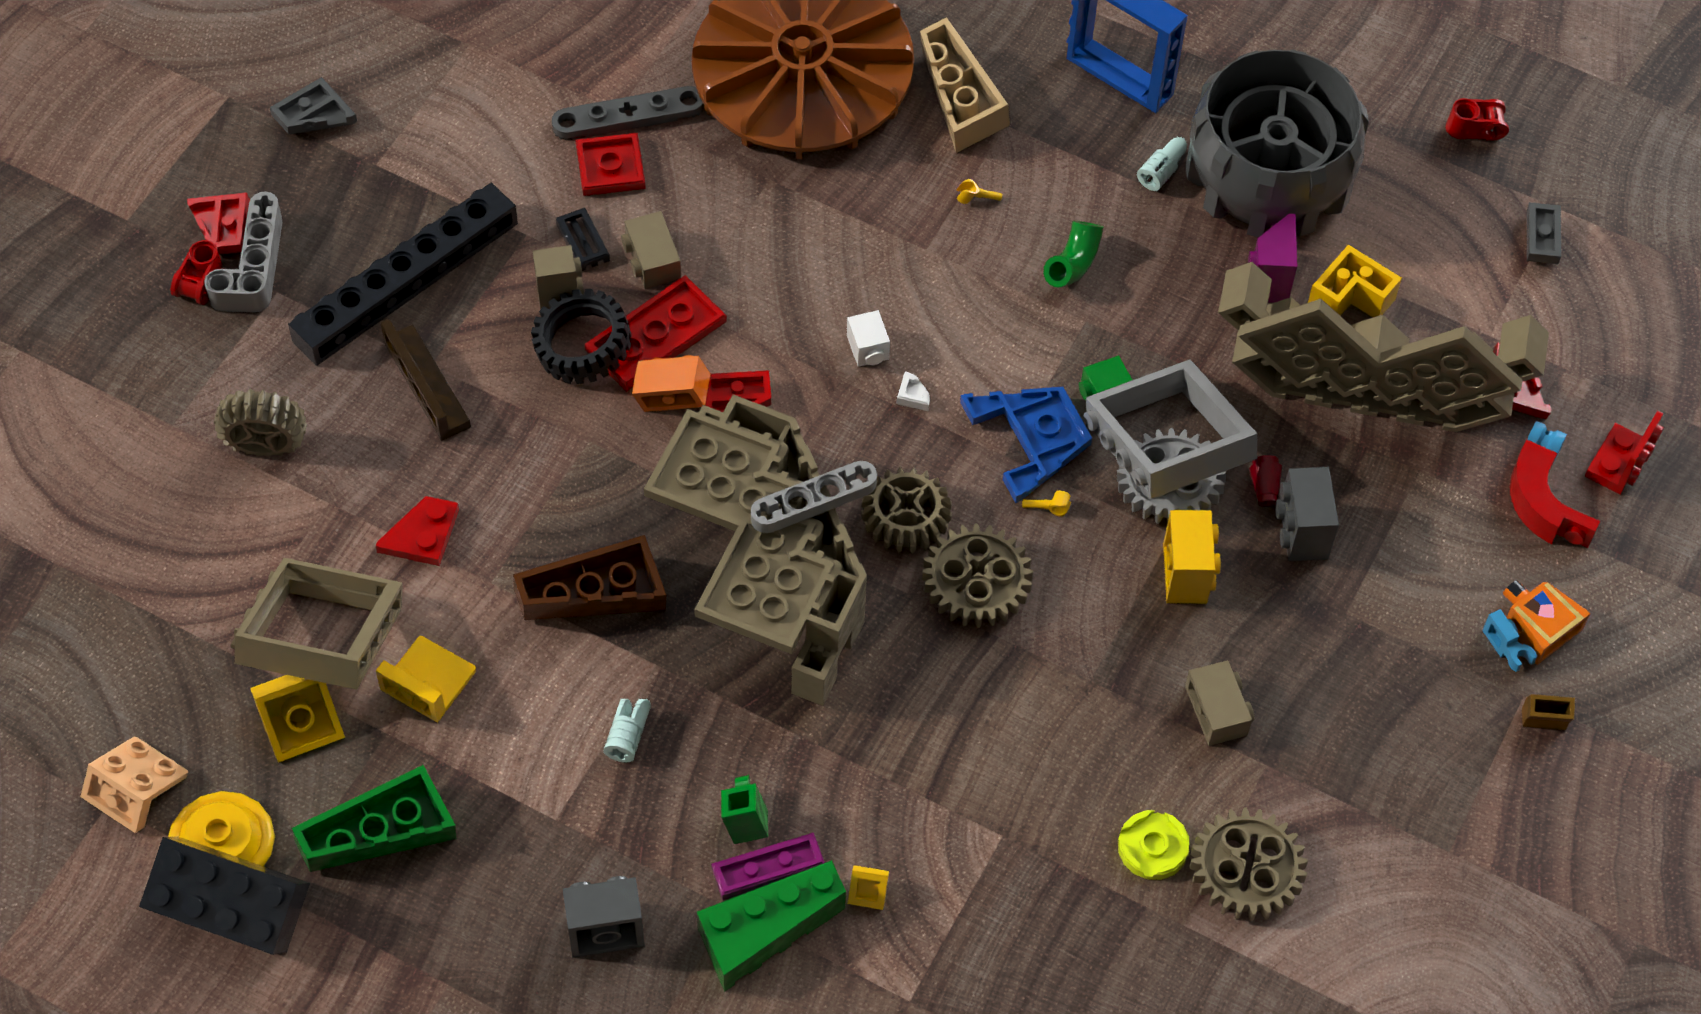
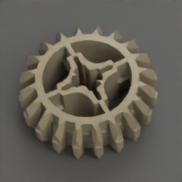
[214,389,307,456]
[861,466,952,554]

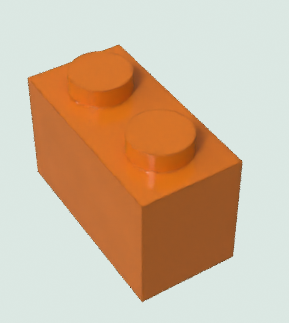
[632,355,711,412]

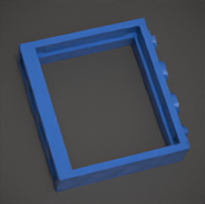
[1066,0,1188,114]

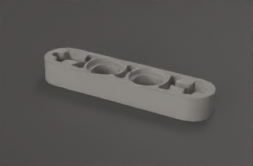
[751,461,877,533]

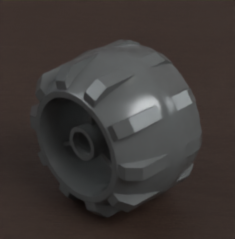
[1185,49,1369,237]

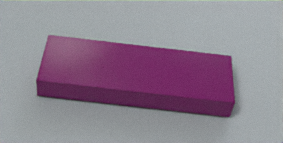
[711,832,825,900]

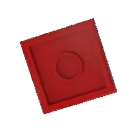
[575,133,646,196]

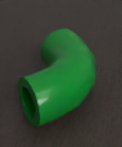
[1043,220,1104,287]

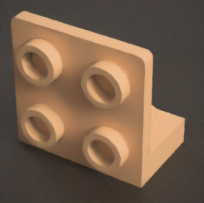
[80,737,188,833]

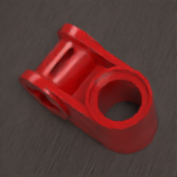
[1445,98,1509,141]
[170,240,223,305]

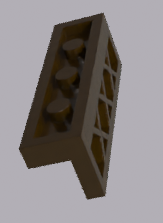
[380,319,471,441]

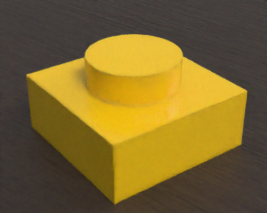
[847,865,889,910]

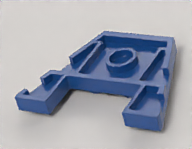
[960,387,1092,503]

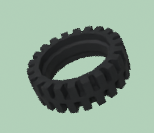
[531,289,631,384]

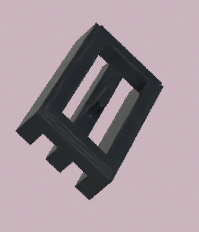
[556,208,610,271]

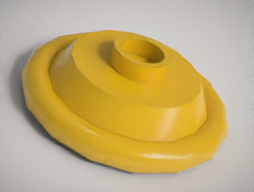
[168,791,275,866]

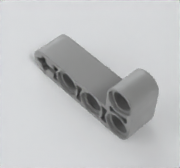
[204,191,283,312]

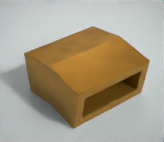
[1522,694,1575,730]

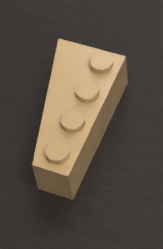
[920,17,1010,153]

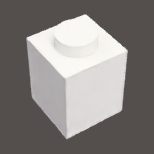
[847,310,890,367]

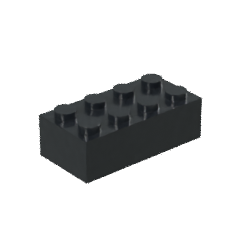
[139,836,310,955]

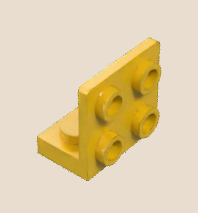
[376,636,476,723]

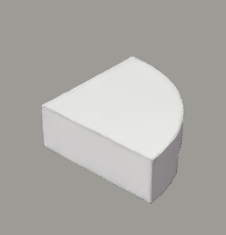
[897,372,930,411]

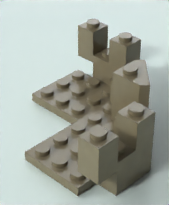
[1218,262,1549,432]
[644,395,867,706]

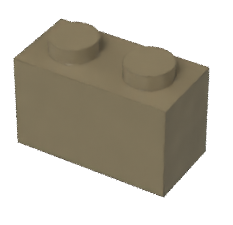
[621,211,681,289]
[532,245,584,310]
[1185,660,1254,746]

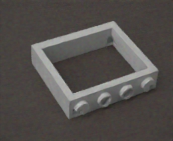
[1084,359,1257,499]

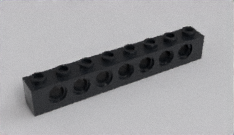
[288,182,518,366]

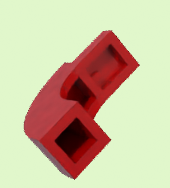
[1510,439,1600,548]

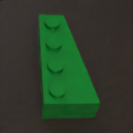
[292,765,457,872]
[697,860,846,992]

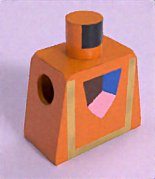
[1503,580,1590,665]

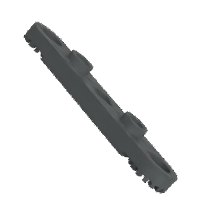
[552,86,704,140]

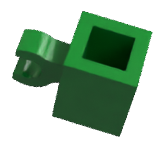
[721,775,768,844]

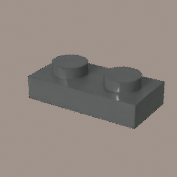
[1527,202,1561,264]

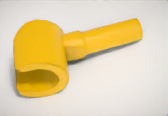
[956,179,1002,204]
[1022,490,1071,517]

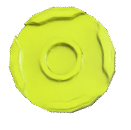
[1118,810,1189,880]

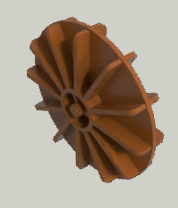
[692,0,914,159]

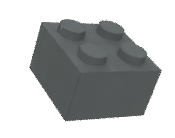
[1275,467,1339,561]
[562,876,645,958]

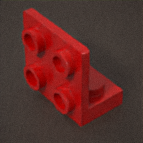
[1585,411,1664,495]

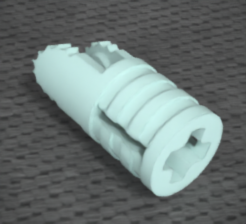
[1137,136,1188,191]
[603,699,651,762]

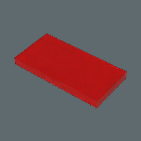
[585,275,727,392]

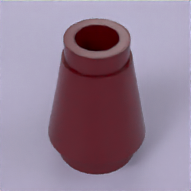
[1249,455,1282,507]

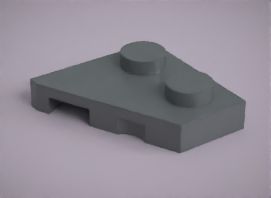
[270,77,357,135]

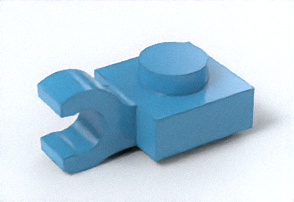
[1482,609,1537,672]

